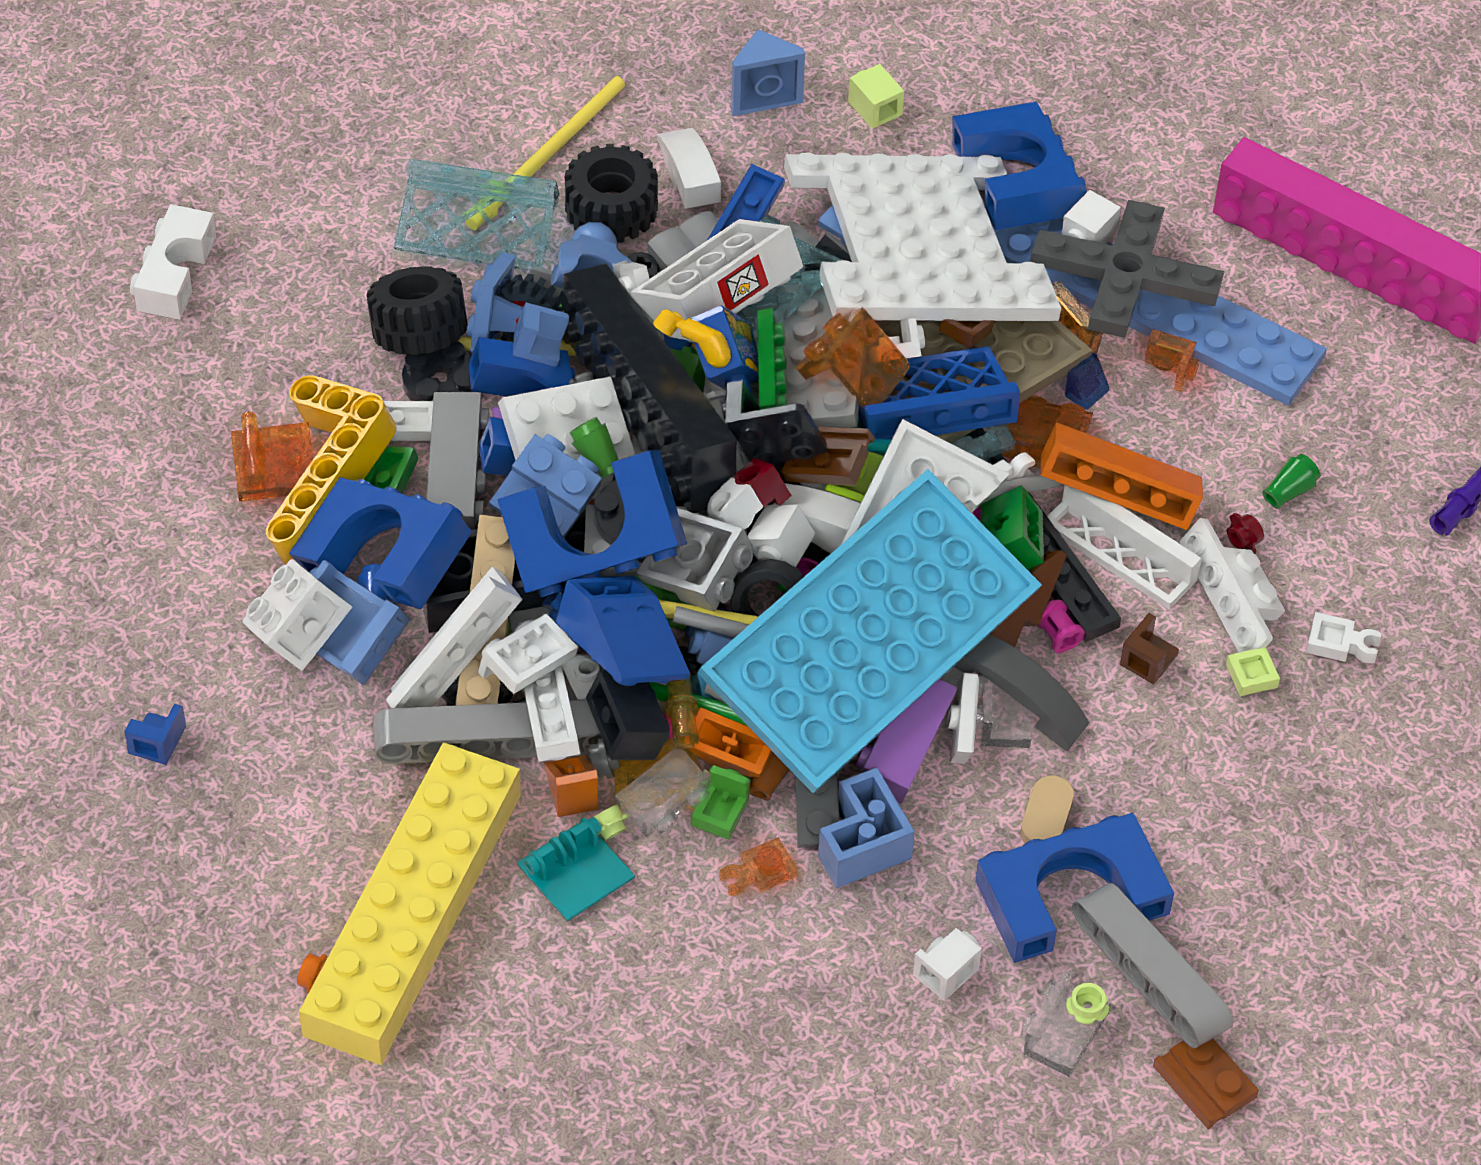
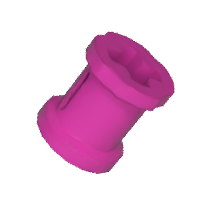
[1037,600,1085,654]

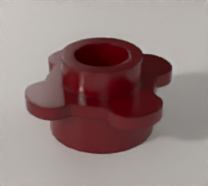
[1226,513,1264,554]

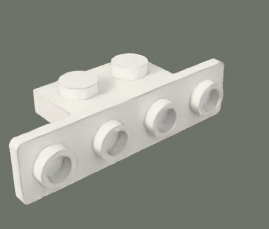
[1180,518,1285,653]

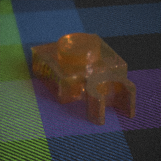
[719,837,798,896]

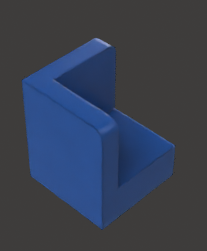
[124,704,186,765]

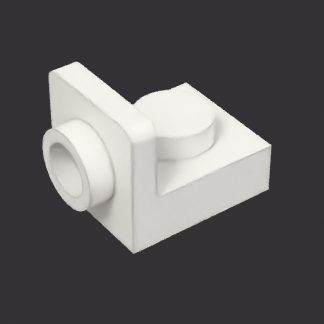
[866,318,925,364]

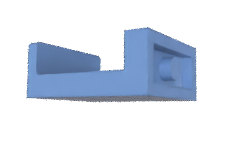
[310,560,411,685]

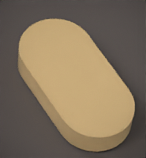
[1021,775,1074,843]

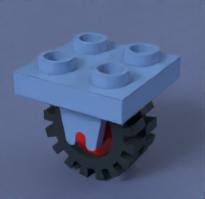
[467,252,563,352]

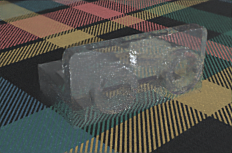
[614,745,712,838]

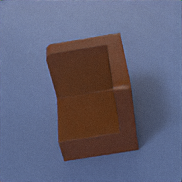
[1120,613,1179,685]

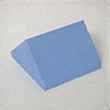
[731,29,805,116]

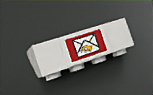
[631,219,803,342]

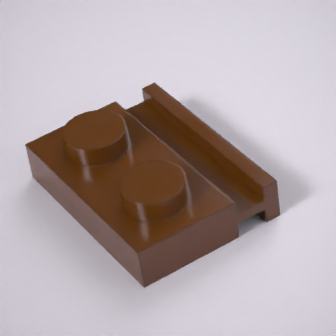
[781,426,875,486]

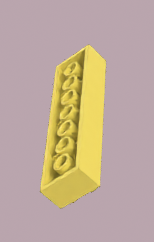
[299,742,521,1065]

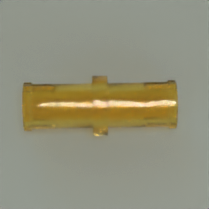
[665,671,699,749]

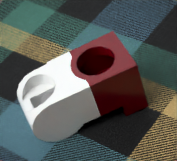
[707,458,792,529]

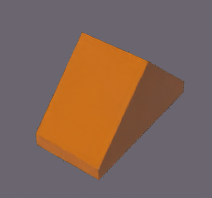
[683,707,772,777]
[544,755,598,817]

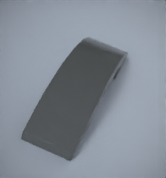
[954,634,1090,751]

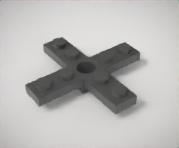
[1030,200,1224,338]

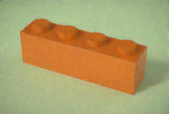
[1040,422,1203,530]

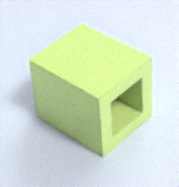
[848,64,904,129]

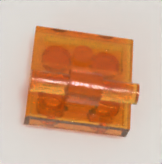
[1002,395,1093,469]
[231,411,314,502]

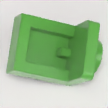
[691,765,750,840]

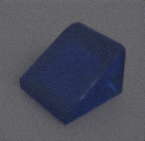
[1065,352,1109,410]

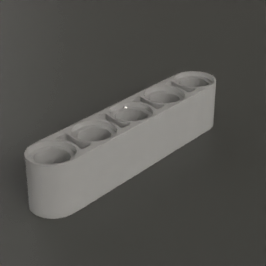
[1072,883,1233,1049]

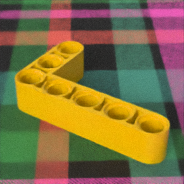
[266,375,397,564]

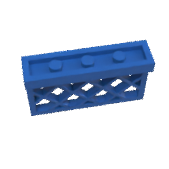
[858,346,1020,440]

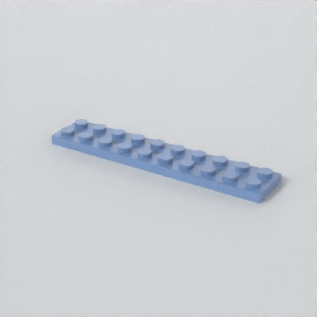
[989,218,1327,406]

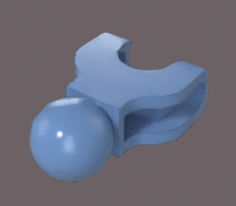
[551,222,632,289]

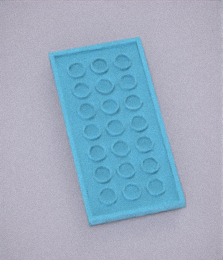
[698,469,1042,794]

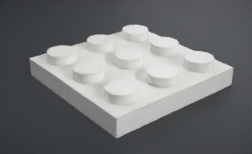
[498,377,635,499]

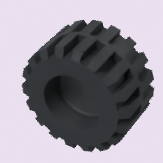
[564,144,658,243]
[366,266,468,355]

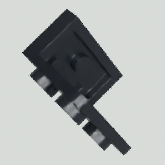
[722,380,827,465]

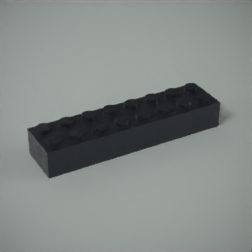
[560,263,737,513]

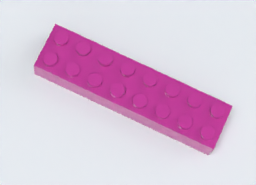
[1213,137,1481,344]

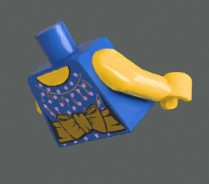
[653,305,759,396]

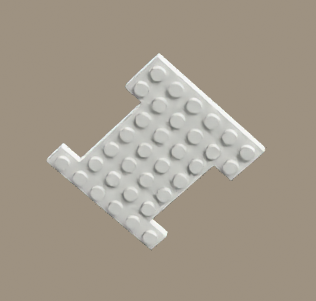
[784,153,1061,321]

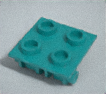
[517,817,635,922]

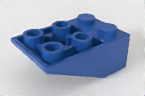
[555,576,690,686]

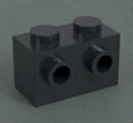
[585,670,670,760]

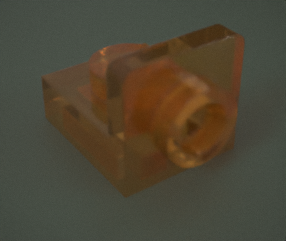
[1145,329,1200,392]

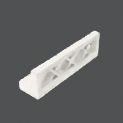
[1047,485,1202,610]
[386,567,522,708]

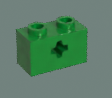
[981,485,1044,570]

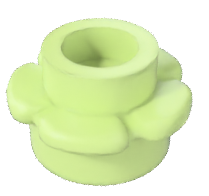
[594,804,629,841]
[1066,983,1109,1025]

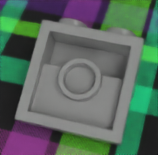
[637,508,753,612]

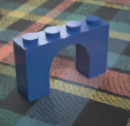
[952,101,1087,230]
[468,337,575,476]
[497,450,687,598]
[289,477,472,610]
[975,812,1174,963]

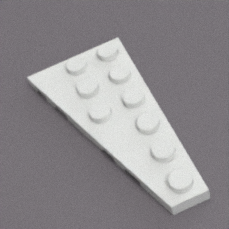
[841,419,1010,544]

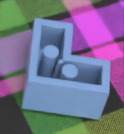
[818,767,915,889]

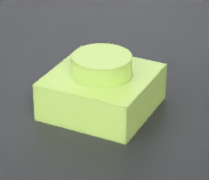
[1226,647,1280,697]

